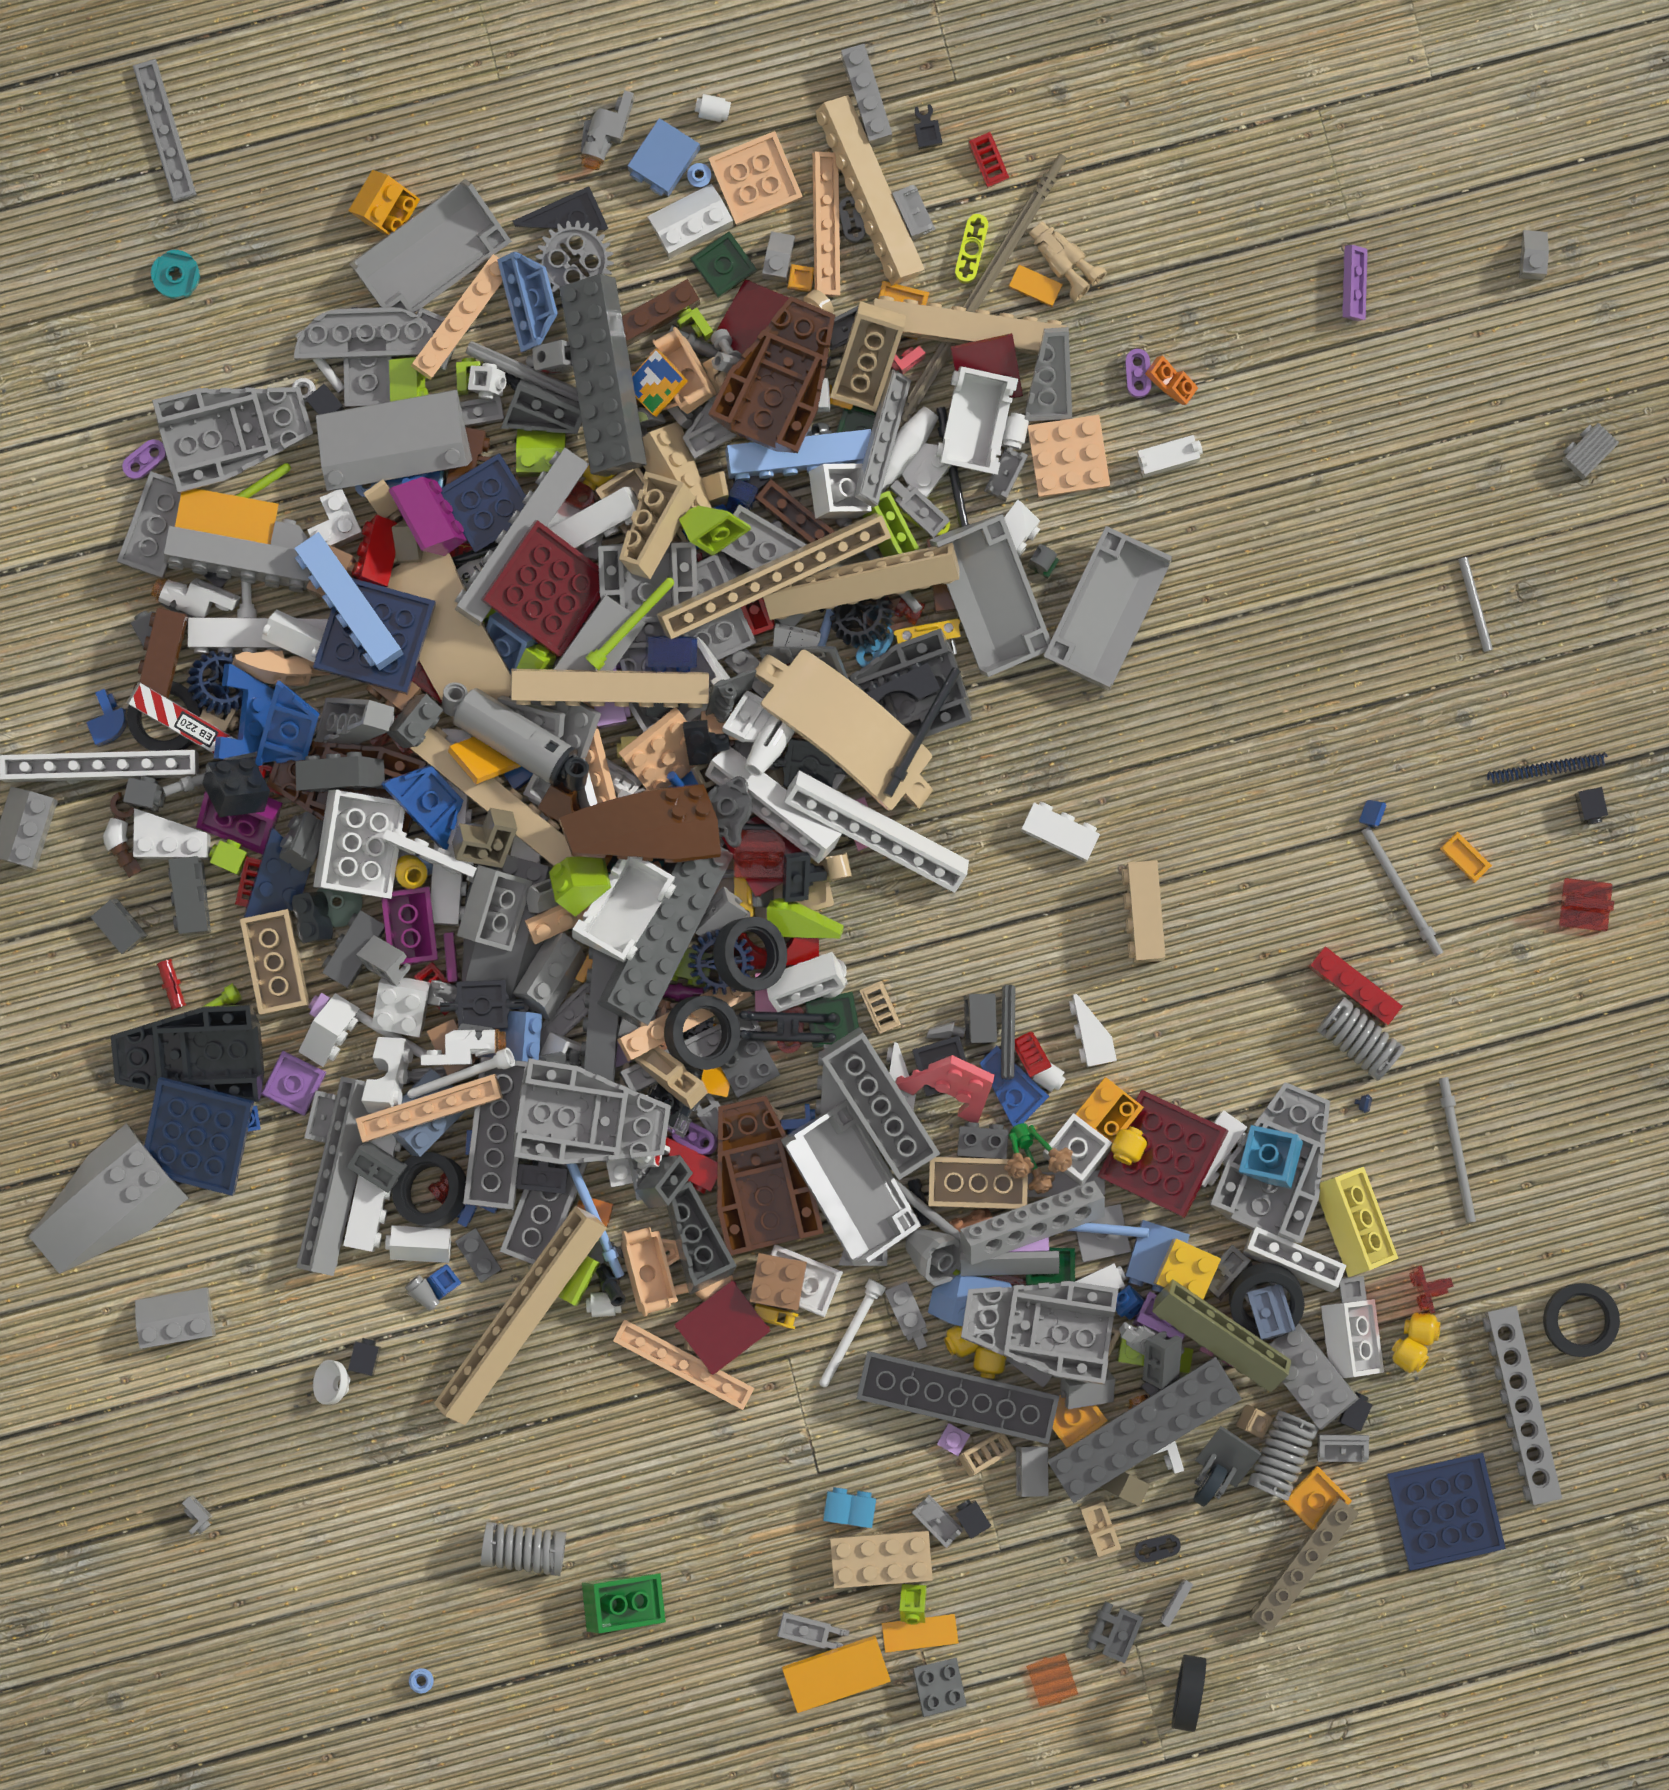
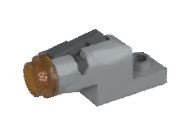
[580,90,635,170]

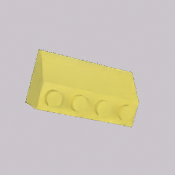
[1318,1167,1398,1277]

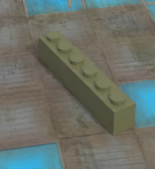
[1152,1279,1291,1392]

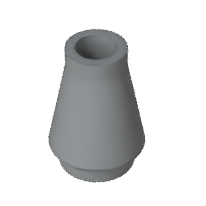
[405,1275,440,1312]

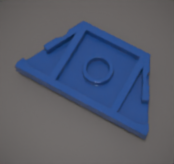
[255,680,320,766]
[381,766,464,850]

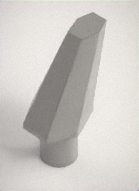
[926,1021,966,1039]

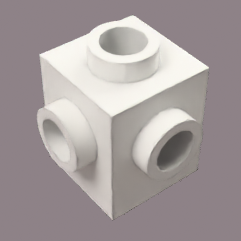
[468,363,506,399]

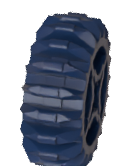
[186,650,243,716]
[688,929,754,995]

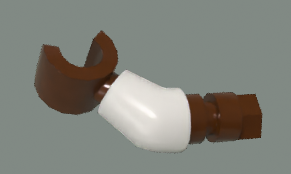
[103,792,142,878]

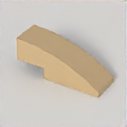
[634,1046,708,1109]

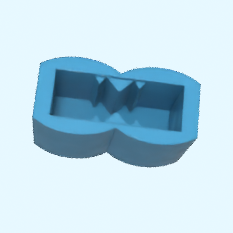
[823,1487,876,1528]

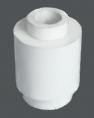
[695,94,731,122]
[1002,413,1029,450]
[1032,1063,1066,1092]
[586,1292,622,1317]

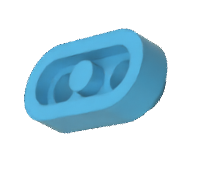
[856,626,894,668]

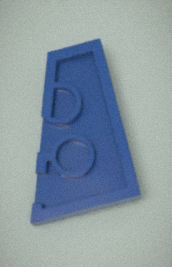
[980,1046,1049,1127]

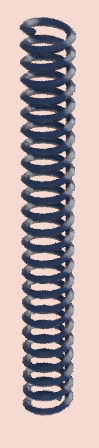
[1487,752,1608,784]

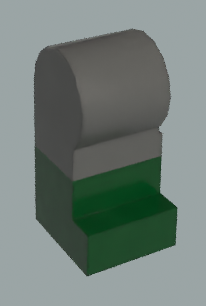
[1027,544,1060,579]

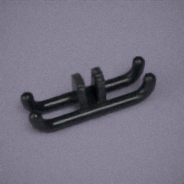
[739,1010,837,1043]

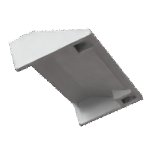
[349,179,512,313]
[316,389,472,491]
[929,514,1051,677]
[1043,526,1172,691]
[781,1100,921,1266]

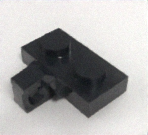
[683,720,730,766]
[782,852,827,902]
[516,1160,568,1194]

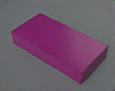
[443,932,459,983]

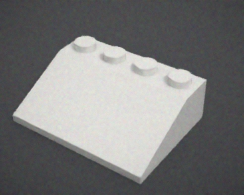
[313,790,405,899]

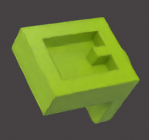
[677,308,713,341]
[456,358,482,395]
[899,1584,927,1625]

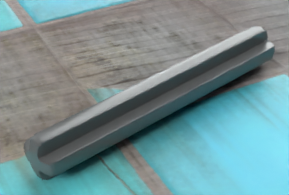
[1001,985,1016,1080]

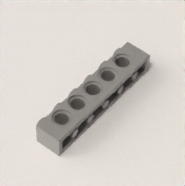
[960,1181,1105,1265]

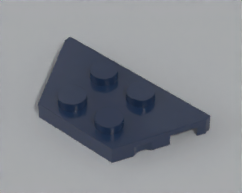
[244,828,311,918]

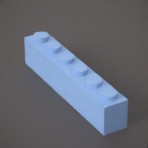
[725,429,871,481]
[294,532,403,671]

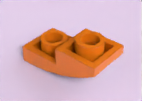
[1145,355,1198,405]

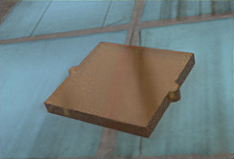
[1026,1653,1078,1707]

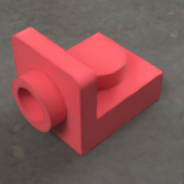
[891,345,925,374]

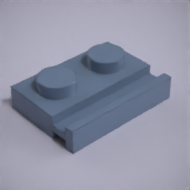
[1247,1284,1296,1340]

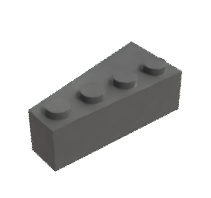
[666,1181,737,1295]

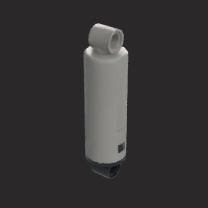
[442,682,589,791]

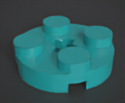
[151,250,200,299]

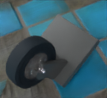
[1193,1426,1262,1507]

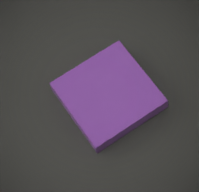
[261,1051,327,1116]

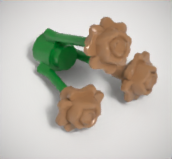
[1004,1123,1073,1194]

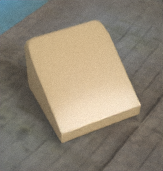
[1236,1404,1274,1439]

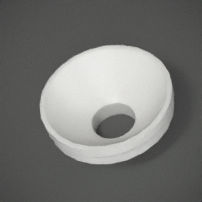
[313,1360,350,1405]

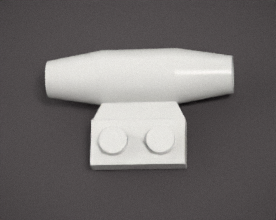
[881,406,952,498]
[722,690,795,776]

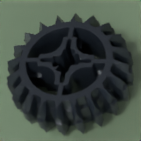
[830,595,895,649]

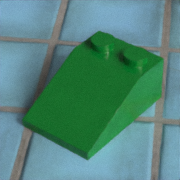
[582,1573,666,1633]

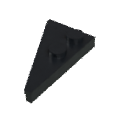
[512,186,609,231]

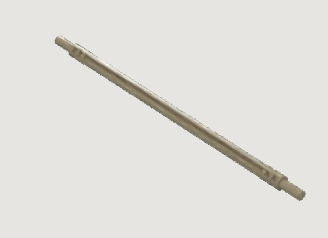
[898,153,1067,431]

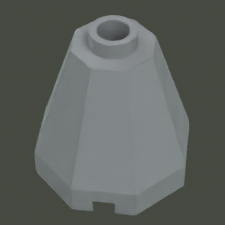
[905,1228,963,1286]

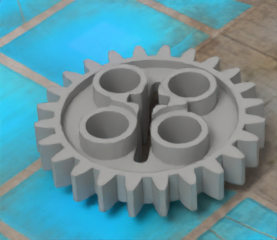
[536,221,614,297]

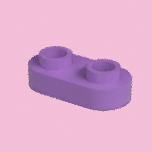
[1125,349,1151,398]
[122,439,166,480]
[671,1120,718,1155]

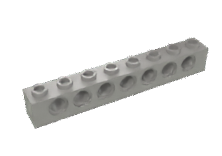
[1482,1306,1562,1505]

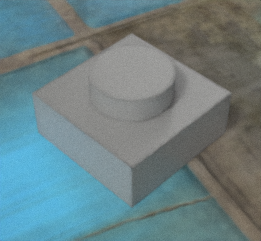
[1339,1276,1367,1303]

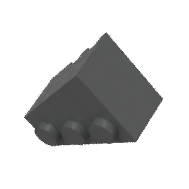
[296,752,385,792]

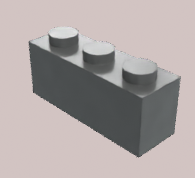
[322,910,385,989]

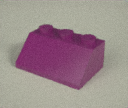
[389,477,466,556]
[196,791,283,855]
[381,887,438,966]

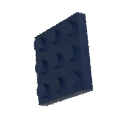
[441,453,526,553]

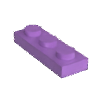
[1342,245,1367,321]

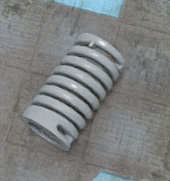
[1316,997,1405,1081]
[1247,1410,1319,1501]
[481,1522,567,1576]

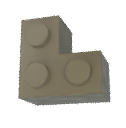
[452,808,517,868]

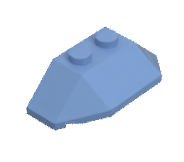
[497,252,558,352]
[928,1273,1012,1326]

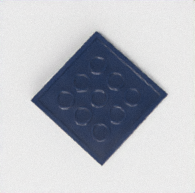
[313,578,436,695]
[144,1077,254,1196]
[1386,1452,1506,1571]

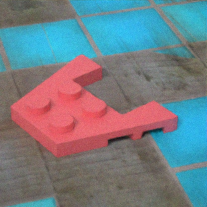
[895,1055,994,1123]

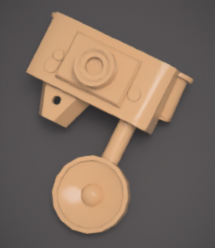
[631,327,717,414]
[621,1227,733,1317]

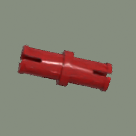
[157,959,186,1010]

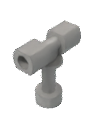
[711,329,742,373]

